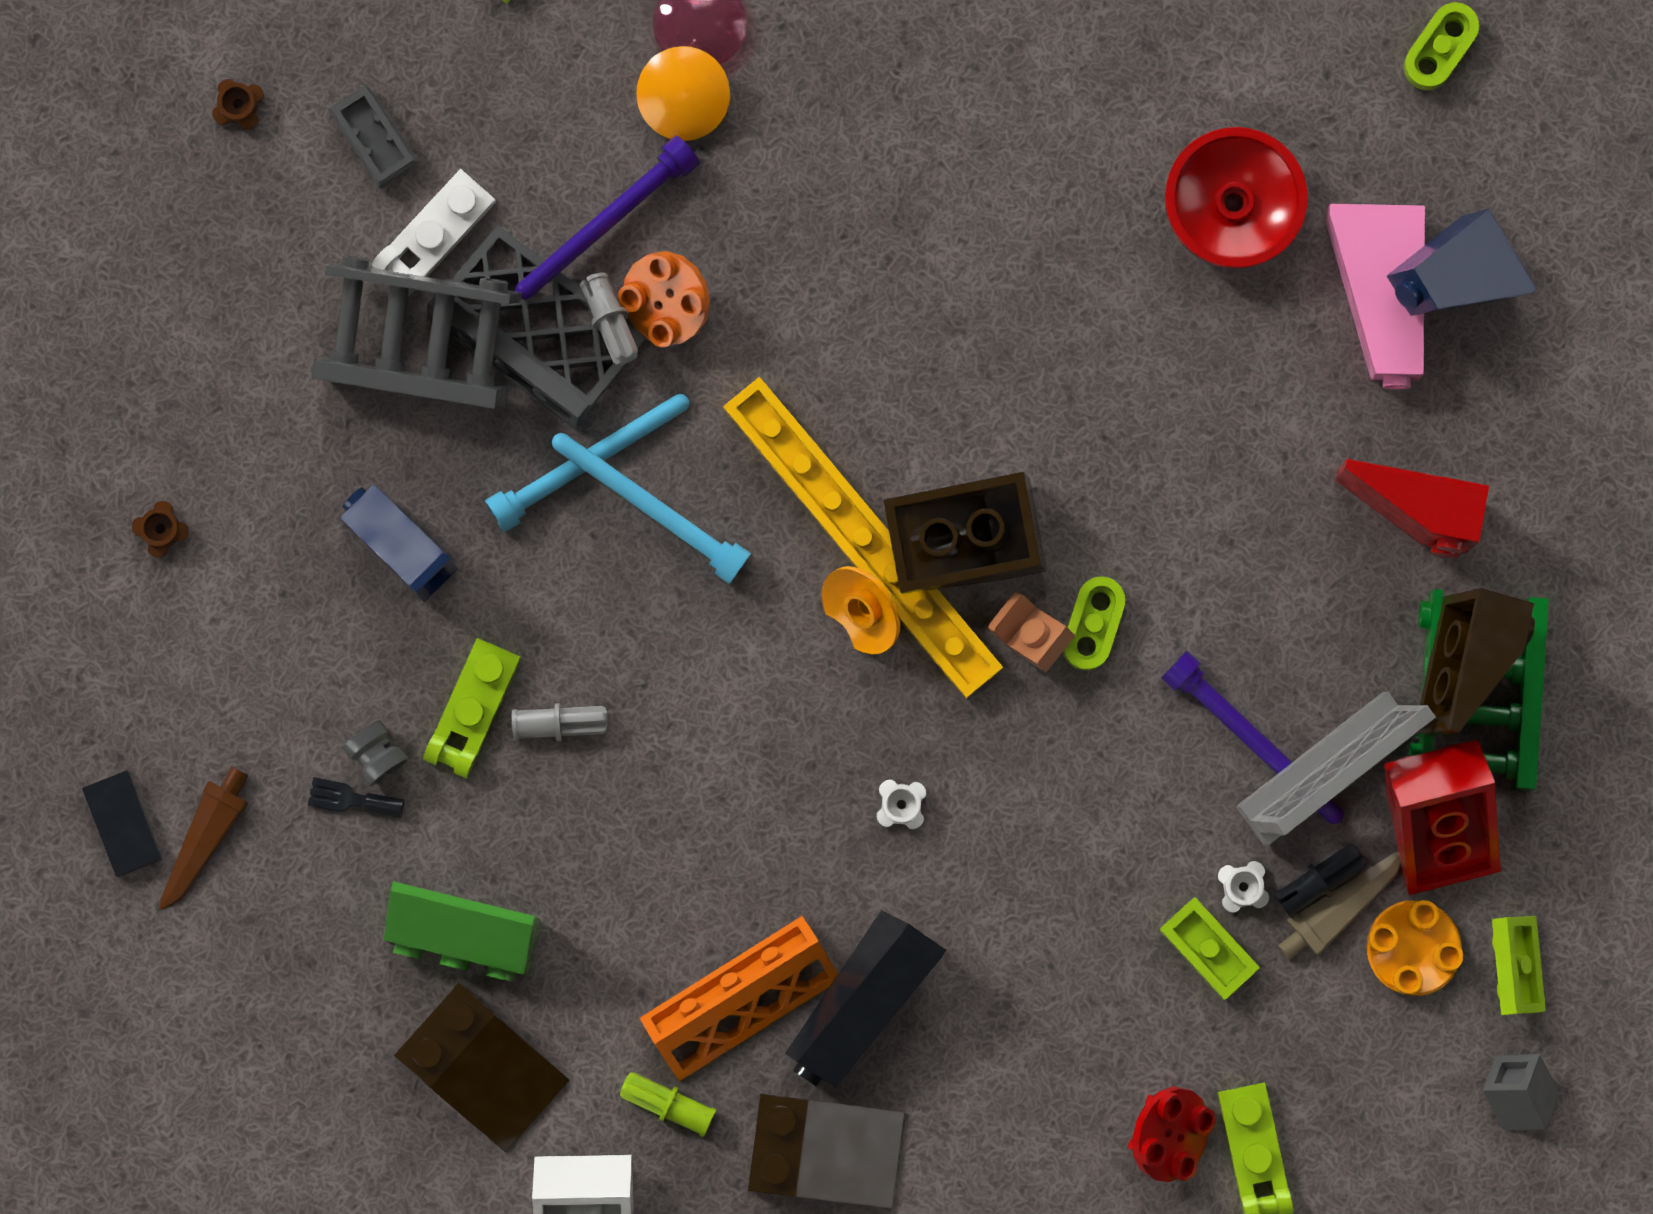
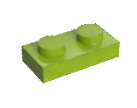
[1159,897,1260,1001]
[1492,916,1546,1015]

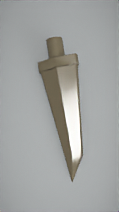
[1277,852,1401,961]

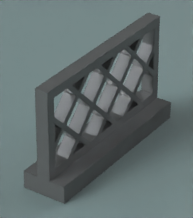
[427,225,646,431]

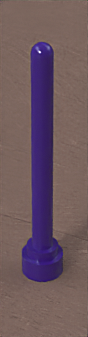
[515,135,700,300]
[1161,650,1344,824]

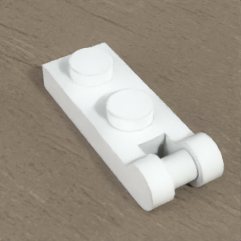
[372,168,496,297]

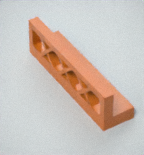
[640,916,838,1082]

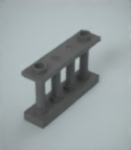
[312,256,522,409]

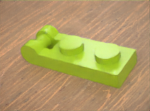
[423,638,521,779]
[1217,1082,1294,1214]

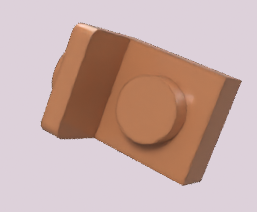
[989,591,1075,673]

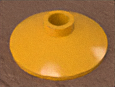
[822,566,900,654]

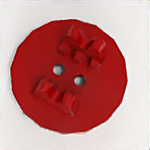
[1127,1086,1216,1182]

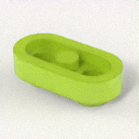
[1403,2,1479,90]
[1063,576,1125,671]

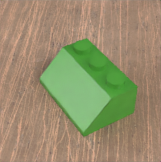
[383,881,541,983]

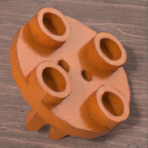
[618,251,710,348]

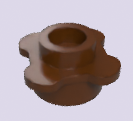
[212,79,264,130]
[132,501,189,558]

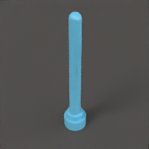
[485,394,690,533]
[552,433,751,584]

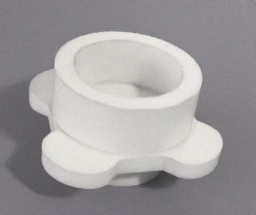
[877,780,926,829]
[1218,861,1269,912]

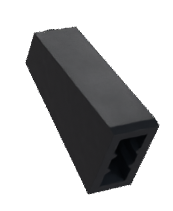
[785,910,946,1088]

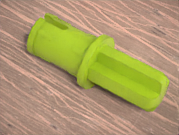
[620,1072,717,1137]

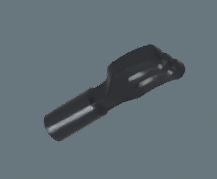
[308,777,404,818]

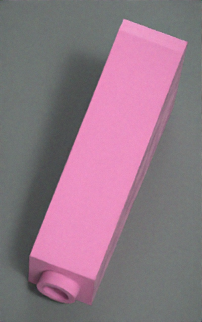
[1325,204,1425,389]

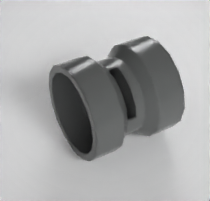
[342,720,408,787]

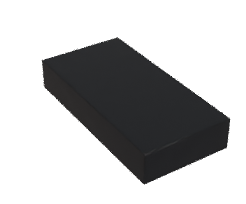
[82,770,163,878]

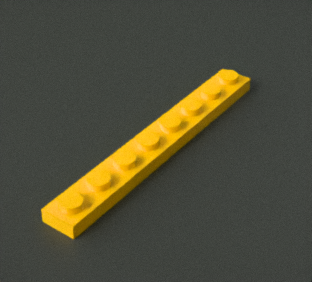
[723,377,1003,699]

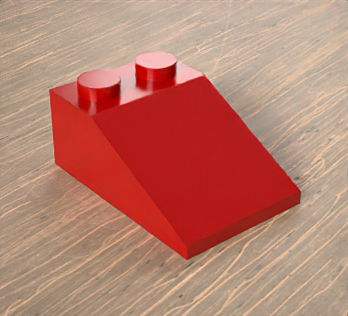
[1335,459,1489,559]
[1384,739,1501,896]

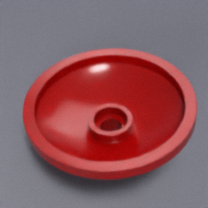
[1165,127,1308,269]

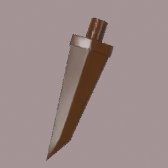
[159,766,249,910]

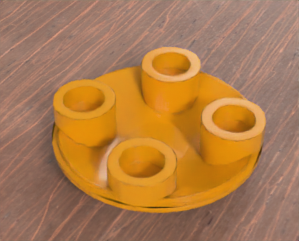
[636,46,731,141]
[1366,900,1463,996]

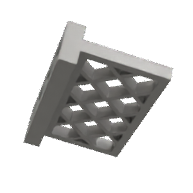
[1236,692,1436,846]

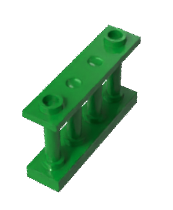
[1408,589,1549,792]

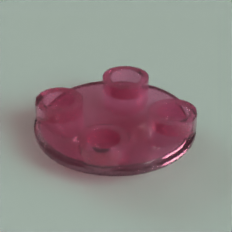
[653,0,747,65]

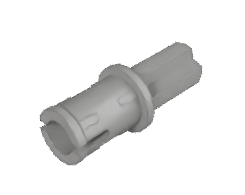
[579,272,638,365]
[512,703,608,742]

